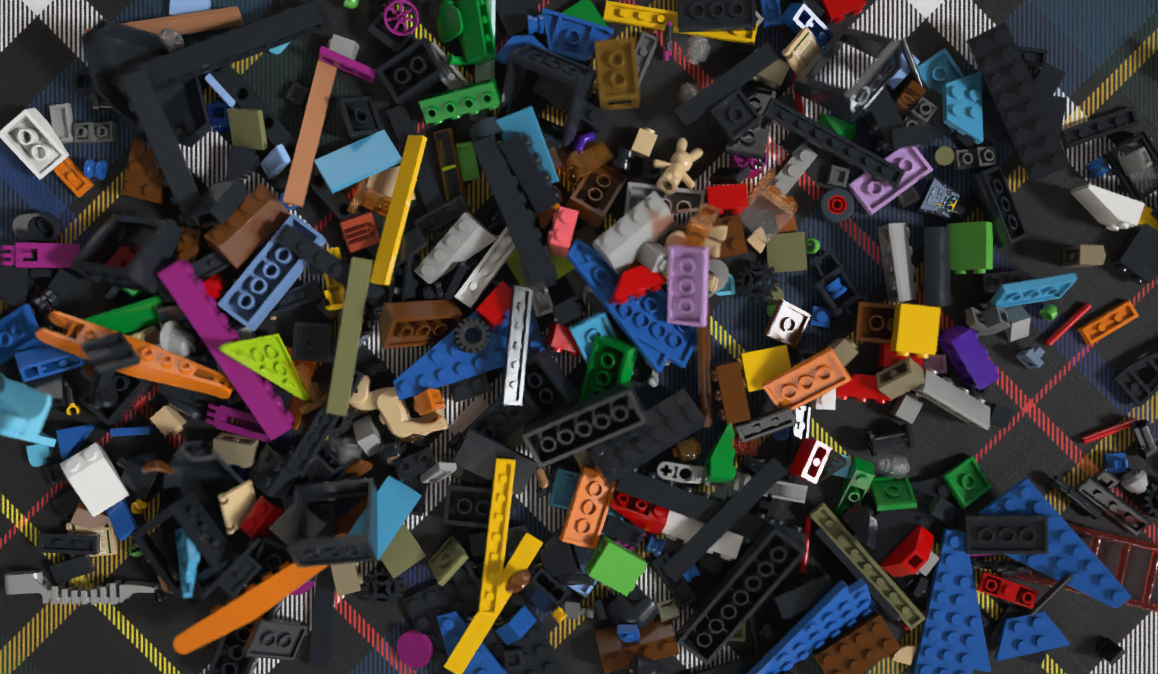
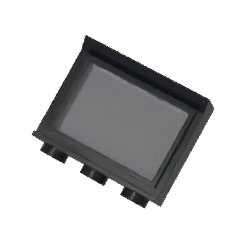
[1097,130,1158,201]

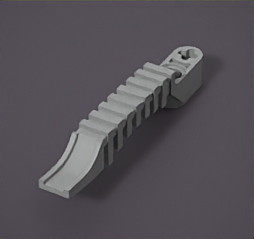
[657,460,808,503]
[4,570,160,605]

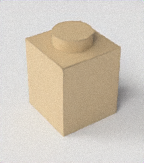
[631,127,658,159]
[150,405,186,436]

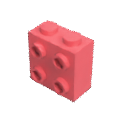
[546,207,579,258]

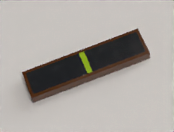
[434,128,467,202]

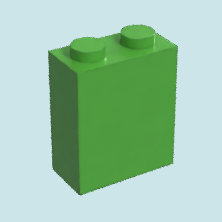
[947,221,993,274]
[584,536,647,596]

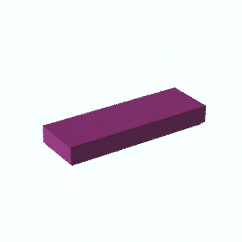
[318,46,377,83]

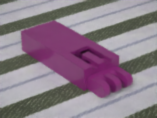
[1,243,81,269]
[204,403,275,443]

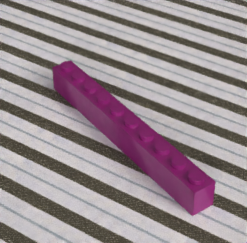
[158,259,295,441]

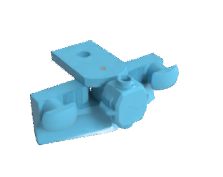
[0,372,56,447]

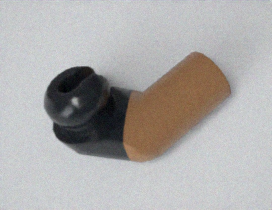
[534,468,549,498]
[154,576,170,602]

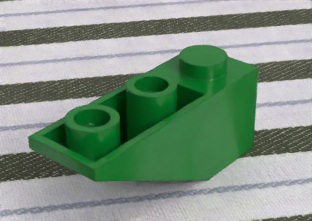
[705,424,736,483]
[834,457,875,517]

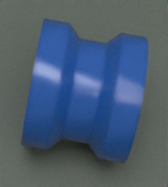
[526,14,544,35]
[1084,156,1110,180]
[84,159,108,180]
[824,277,847,300]
[644,534,666,557]
[683,564,701,583]

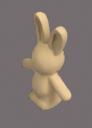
[652,138,703,195]

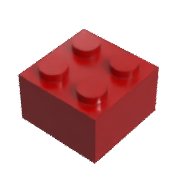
[704,184,748,217]

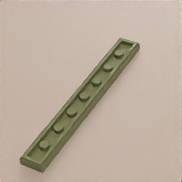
[326,257,373,416]
[808,502,926,630]

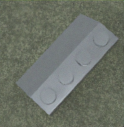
[592,191,676,275]
[878,223,918,303]
[912,367,990,430]

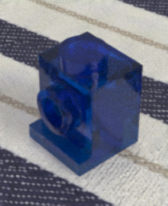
[207,101,231,132]

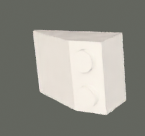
[0,108,69,180]
[1070,184,1145,231]
[60,443,129,517]

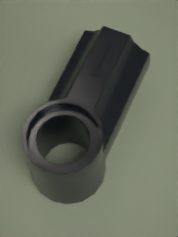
[1130,419,1158,460]

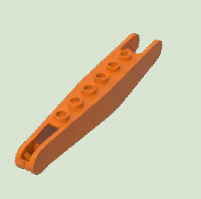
[36,311,235,399]
[174,533,348,654]

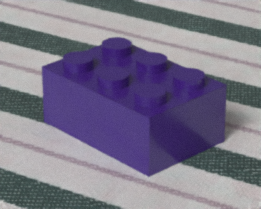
[937,325,1000,390]

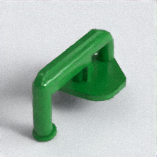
[437,0,473,65]

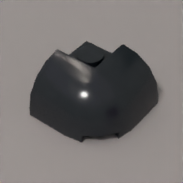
[605,584,659,630]

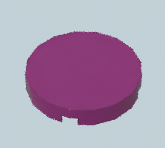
[397,629,434,668]

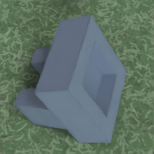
[1016,347,1045,370]

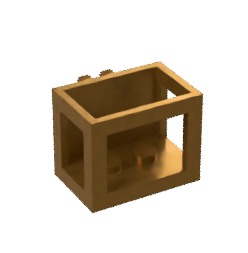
[591,37,640,111]

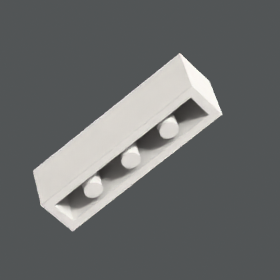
[662,510,744,561]

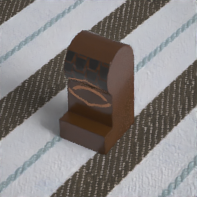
[894,79,927,118]

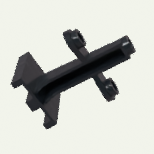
[80,332,141,409]

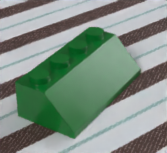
[84,295,167,335]
[579,335,638,402]

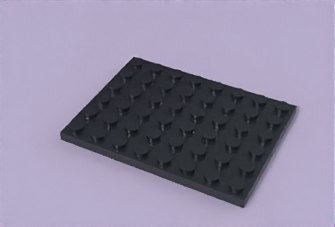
[403,553,565,674]

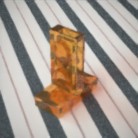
[562,141,614,187]
[747,167,798,217]
[347,177,391,217]
[682,202,720,247]
[295,362,330,415]

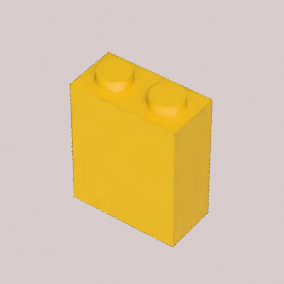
[891,304,941,358]
[737,345,791,392]

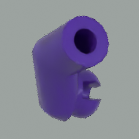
[572,130,595,156]

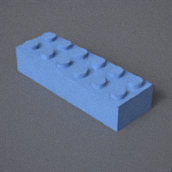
[217,213,327,331]

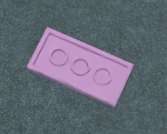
[847,147,933,216]
[667,244,709,327]

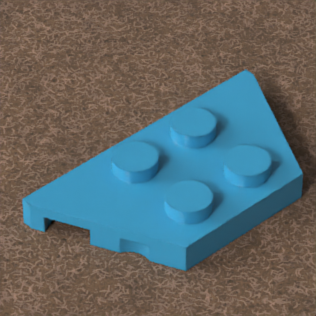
[942,72,983,144]
[175,527,200,598]

